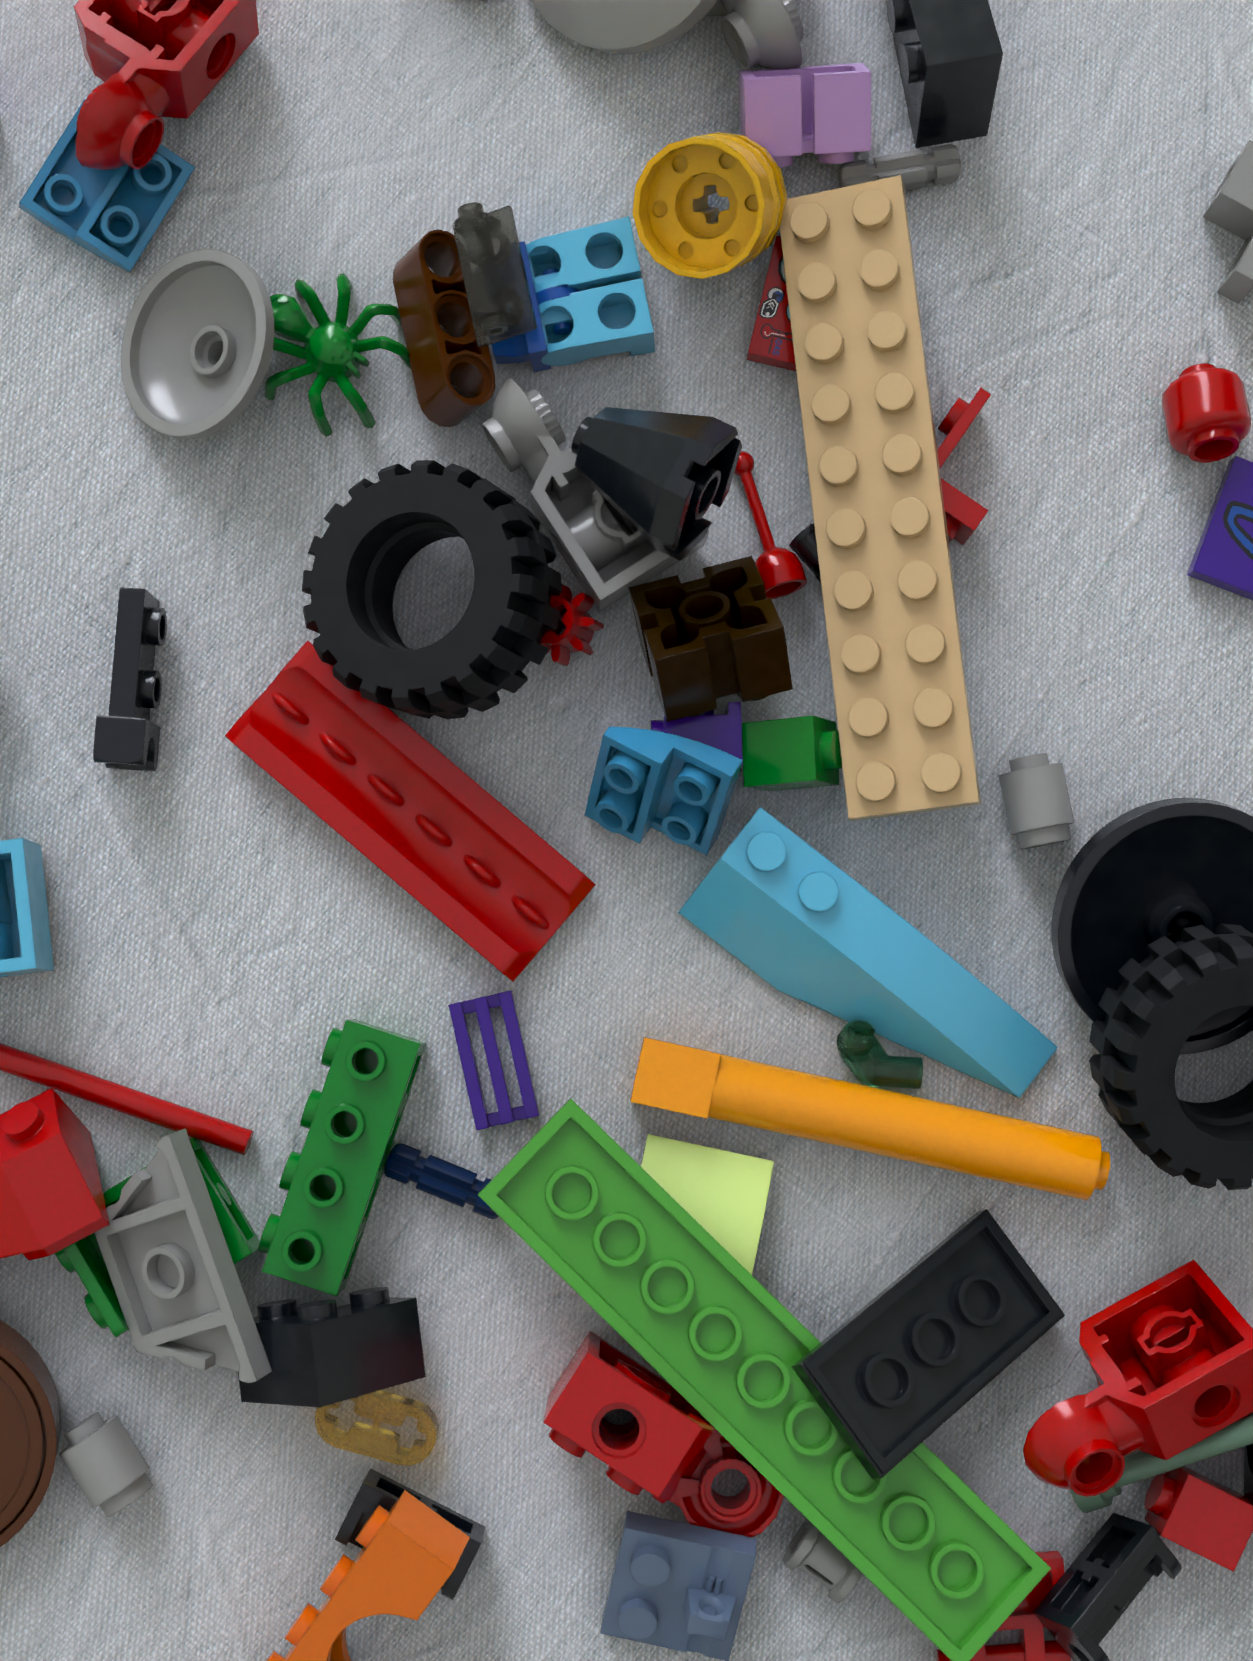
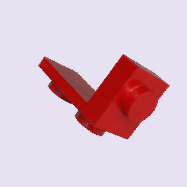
[937,388,991,545]

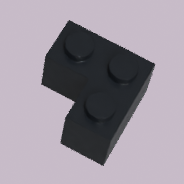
[238,1287,426,1407]

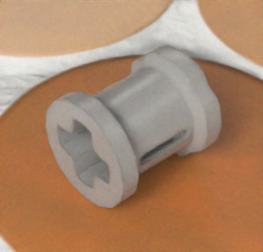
[782,1519,863,1603]

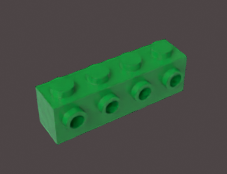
[258,1019,426,1296]

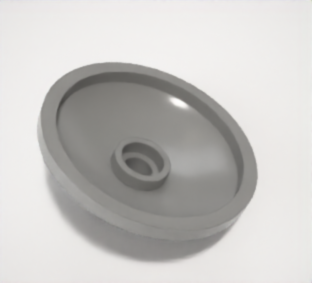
[121,249,274,440]

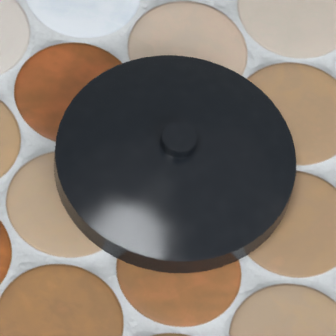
[1051,798,1253,1055]

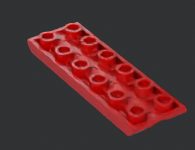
[225,640,596,982]

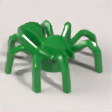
[265,273,411,436]

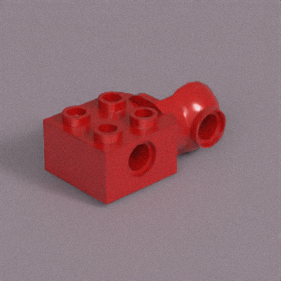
[73,0,259,170]
[1023,1259,1253,1497]
[543,1331,784,1537]

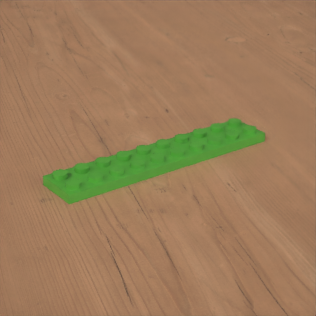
[478,1098,1051,1661]

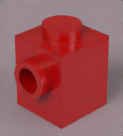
[1144,1466,1253,1572]

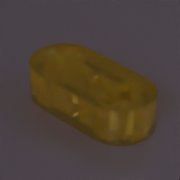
[315,1390,439,1466]

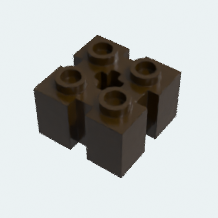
[629,556,793,722]

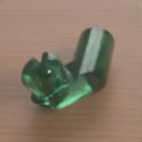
[836,1020,923,1089]

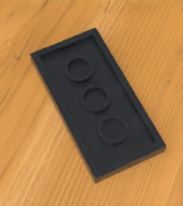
[792,1209,1065,1479]

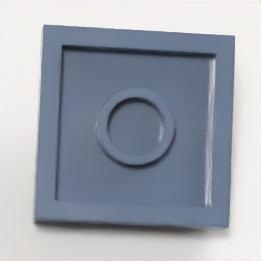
[600,1511,757,1661]

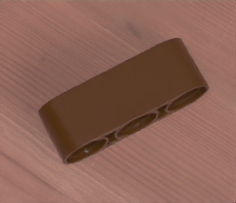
[393,229,496,427]

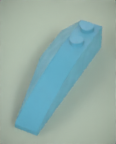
[678,807,1058,1098]

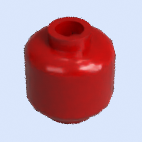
[1162,363,1251,463]

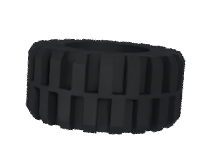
[302,460,562,720]
[1089,923,1253,1190]

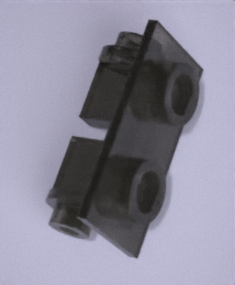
[453,202,537,348]

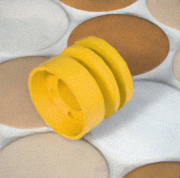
[632,132,787,279]

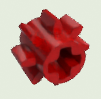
[541,584,604,666]

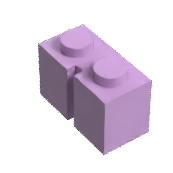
[739,63,871,167]

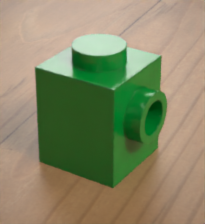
[742,715,842,791]

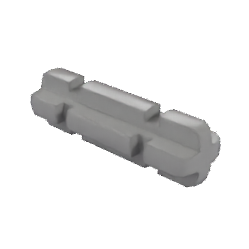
[839,144,961,191]

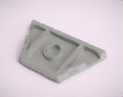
[94,1128,272,1383]

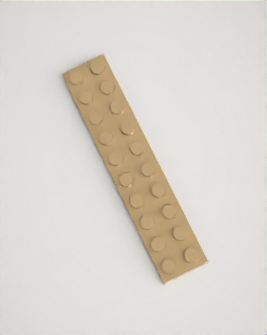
[780,175,981,821]

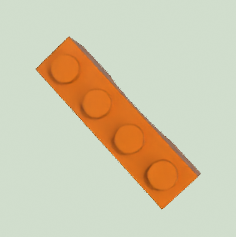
[266,1490,470,1661]

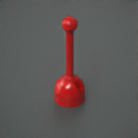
[734,451,807,599]

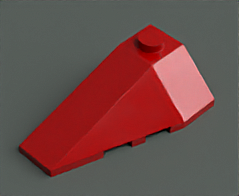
[0,1088,110,1261]

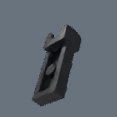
[93,587,167,771]

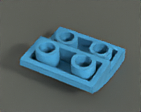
[19,99,195,273]
[584,727,743,856]

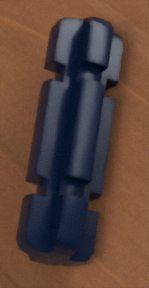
[384,1143,499,1219]

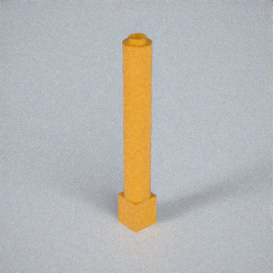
[630,1037,1110,1200]

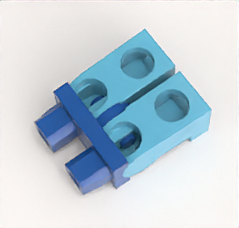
[476,216,655,372]

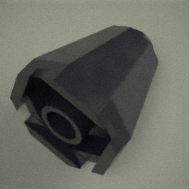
[571,407,742,561]

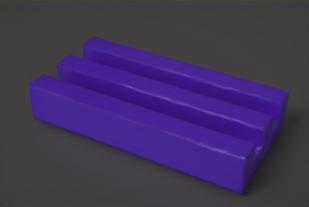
[448,990,540,1131]

